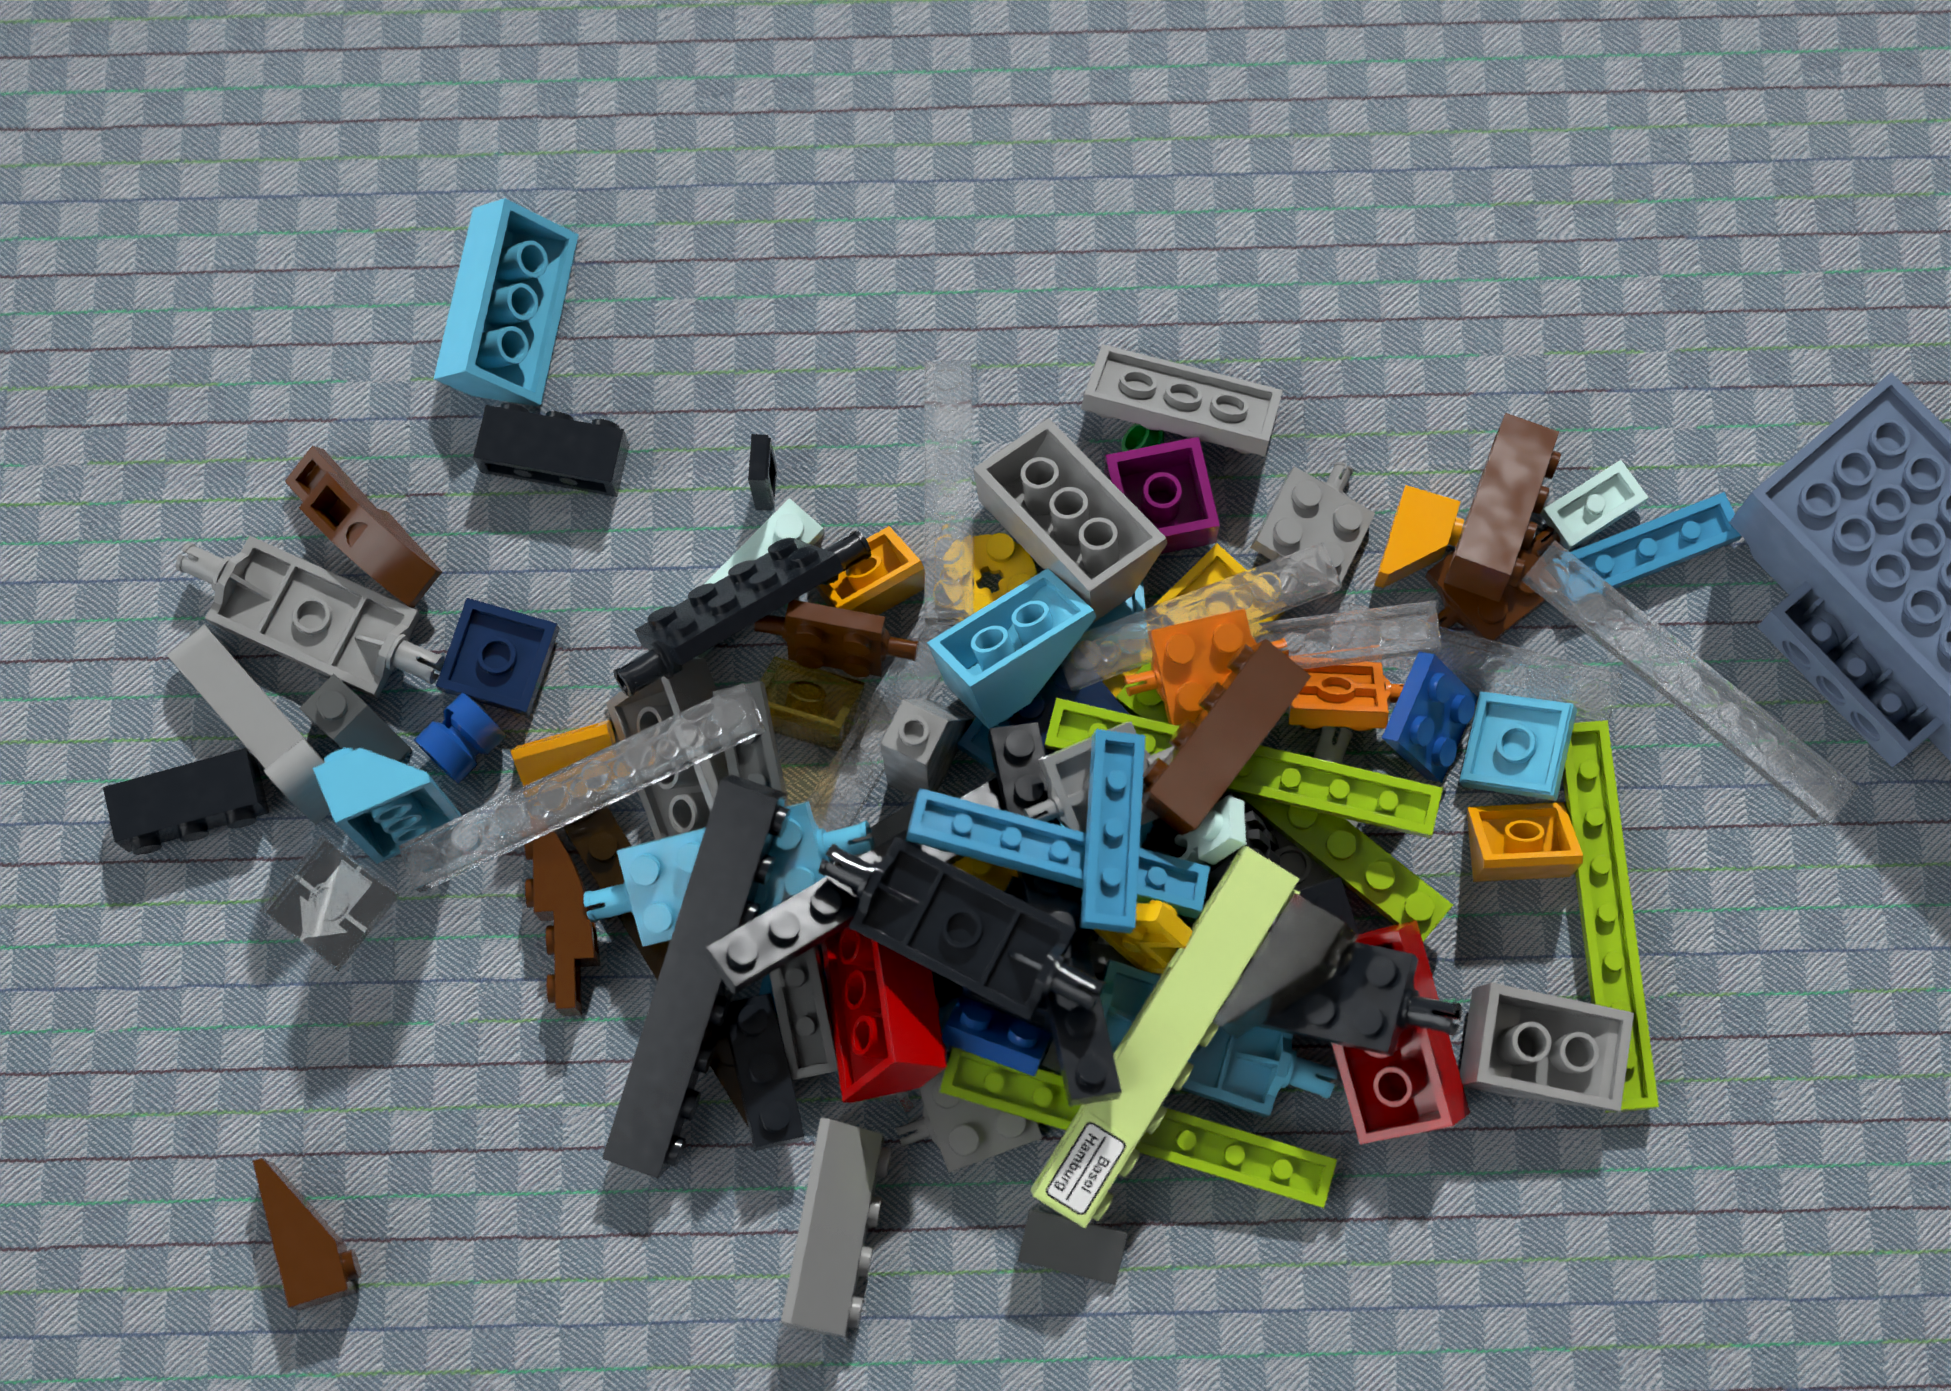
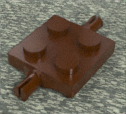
[1424,526,1562,648]
[754,600,919,677]

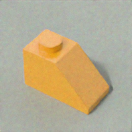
[1374,485,1465,588]

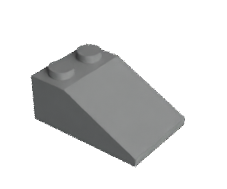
[1460,982,1634,1112]

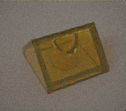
[760,656,865,753]

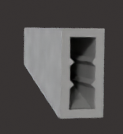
[880,699,973,798]

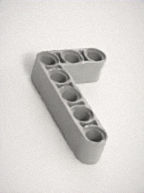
[167,624,331,825]

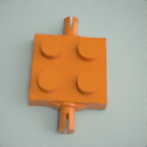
[1124,608,1289,725]
[1287,658,1405,731]

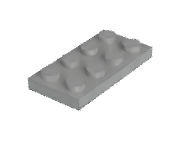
[1081,344,1283,456]

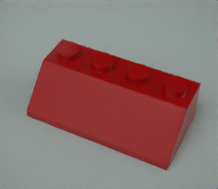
[1332,920,1470,1145]
[821,926,946,1103]

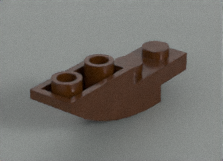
[285,446,442,608]
[524,815,600,1016]

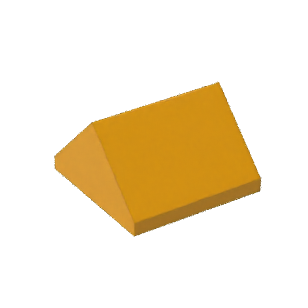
[816,526,926,615]
[510,720,624,804]
[1467,802,1583,882]

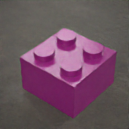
[1104,437,1220,554]

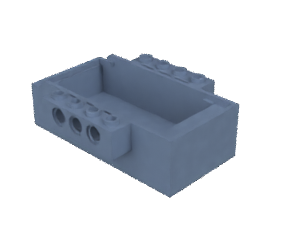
[1729,372,1951,768]

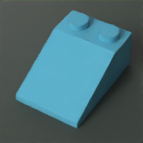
[927,568,1096,729]

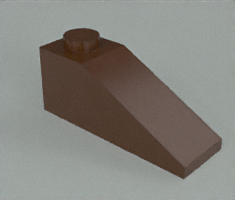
[252,1158,361,1311]

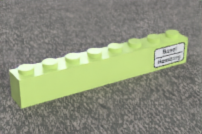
[1031,846,1300,1228]

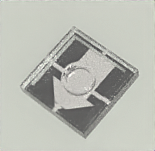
[260,835,400,971]

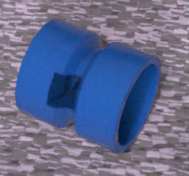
[414,692,507,784]

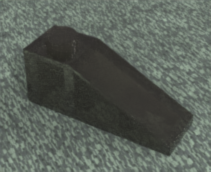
[1213,893,1358,1039]

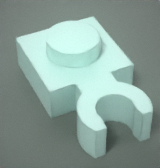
[1174,795,1246,865]

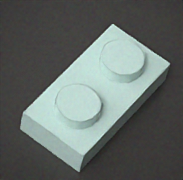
[1540,460,1649,552]

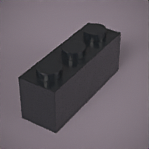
[473,403,629,497]
[103,748,269,855]

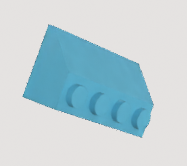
[433,198,578,406]
[313,748,466,864]

